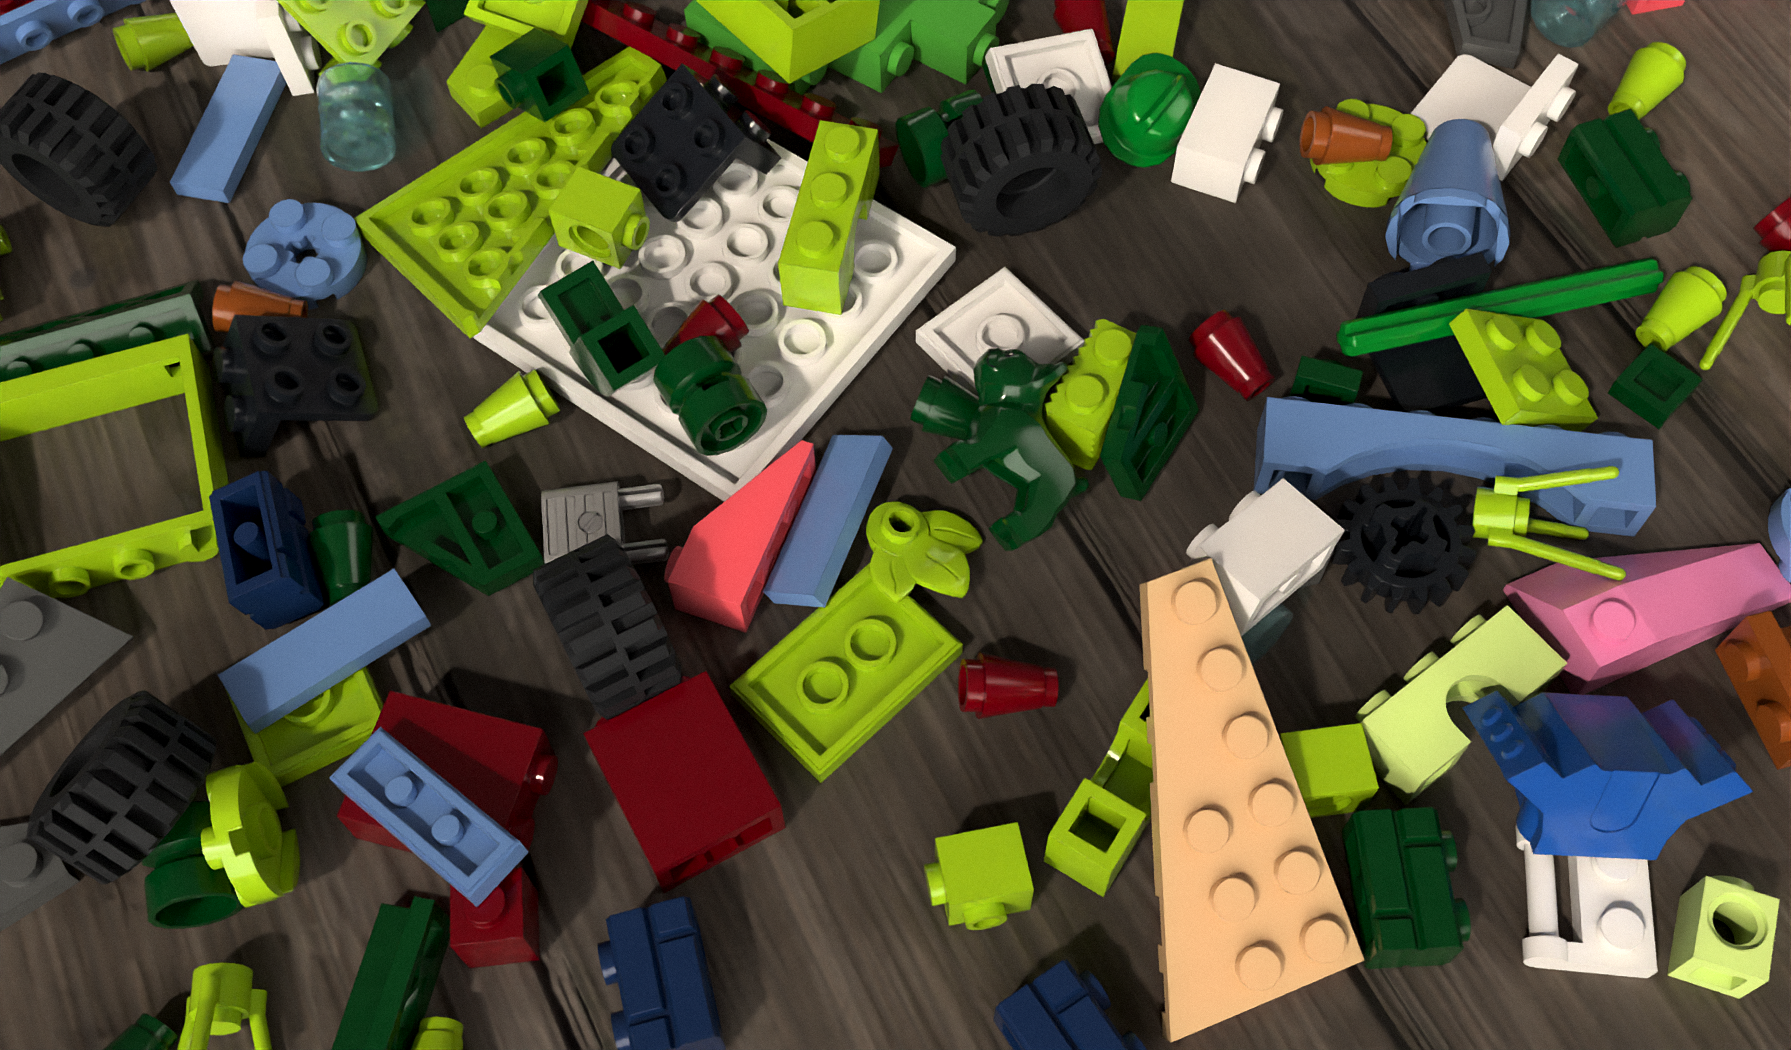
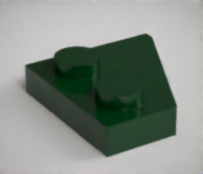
[1100,325,1199,501]
[375,460,545,597]

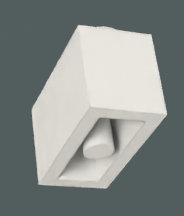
[1171,63,1284,203]
[1186,478,1344,636]

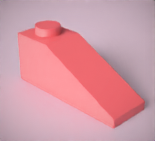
[664,440,816,633]

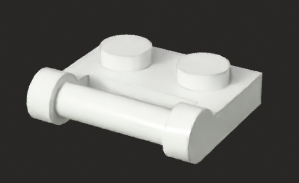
[1515,826,1658,978]

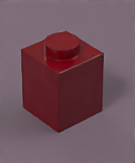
[450,867,540,968]

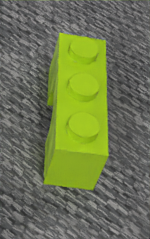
[778,120,880,315]
[1044,678,1153,898]

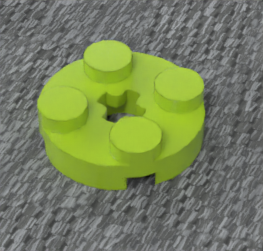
[1310,99,1427,208]
[201,762,300,908]

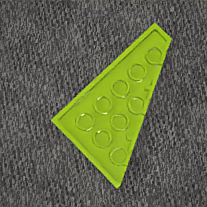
[353,46,667,339]

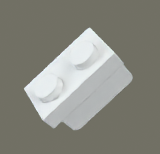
[170,0,322,96]
[1411,54,1579,181]

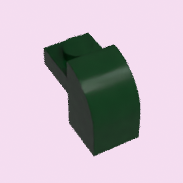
[538,261,666,397]

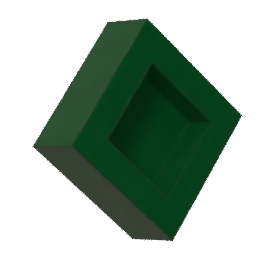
[1608,343,1703,430]
[1289,355,1363,405]

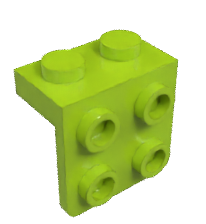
[277,0,426,90]

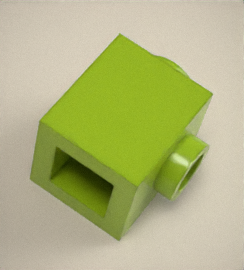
[924,822,1034,930]

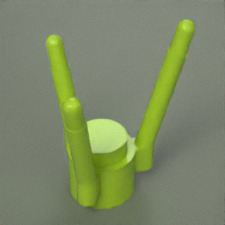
[1699,250,1791,370]
[1472,466,1626,581]
[177,963,272,1050]

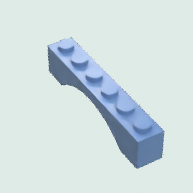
[1254,396,1656,537]

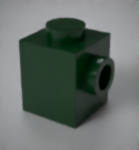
[490,28,590,122]

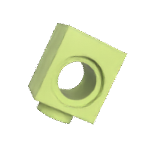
[1667,875,1780,999]

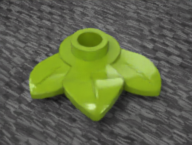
[866,501,983,604]

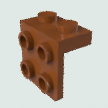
[1715,610,1791,770]

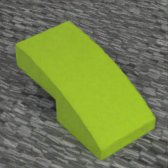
[1112,0,1184,82]

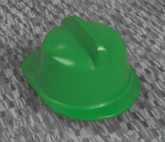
[1098,53,1201,168]

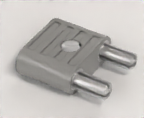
[541,481,669,565]

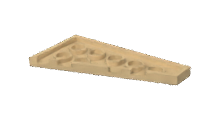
[1139,558,1364,1043]

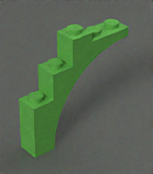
[684,0,1010,95]

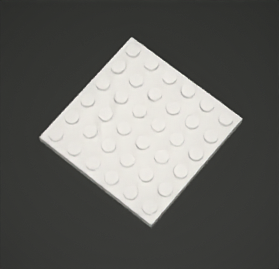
[473,139,956,501]

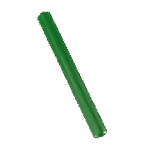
[1336,258,1664,357]

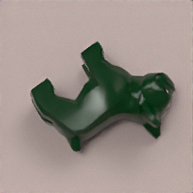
[934,347,1089,551]

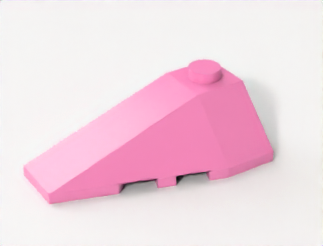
[1503,543,1791,695]

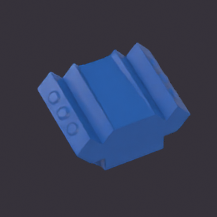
[1463,691,1754,860]

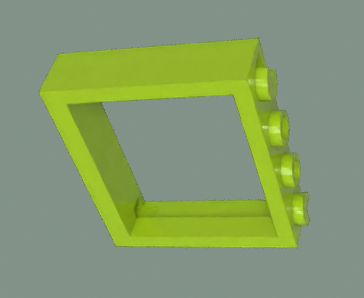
[0,334,229,598]

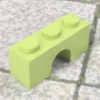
[1355,605,1567,805]

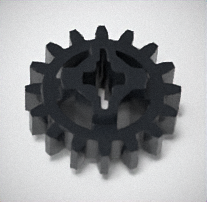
[1330,477,1477,614]

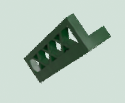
[0,279,215,382]
[331,896,450,1050]

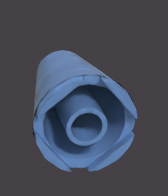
[1385,119,1511,271]

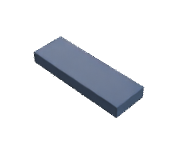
[170,54,286,203]
[763,435,893,608]
[218,569,431,734]
[329,727,528,907]

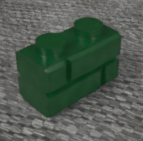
[1557,109,1692,248]
[1341,807,1471,969]

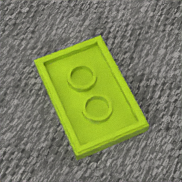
[729,563,963,783]

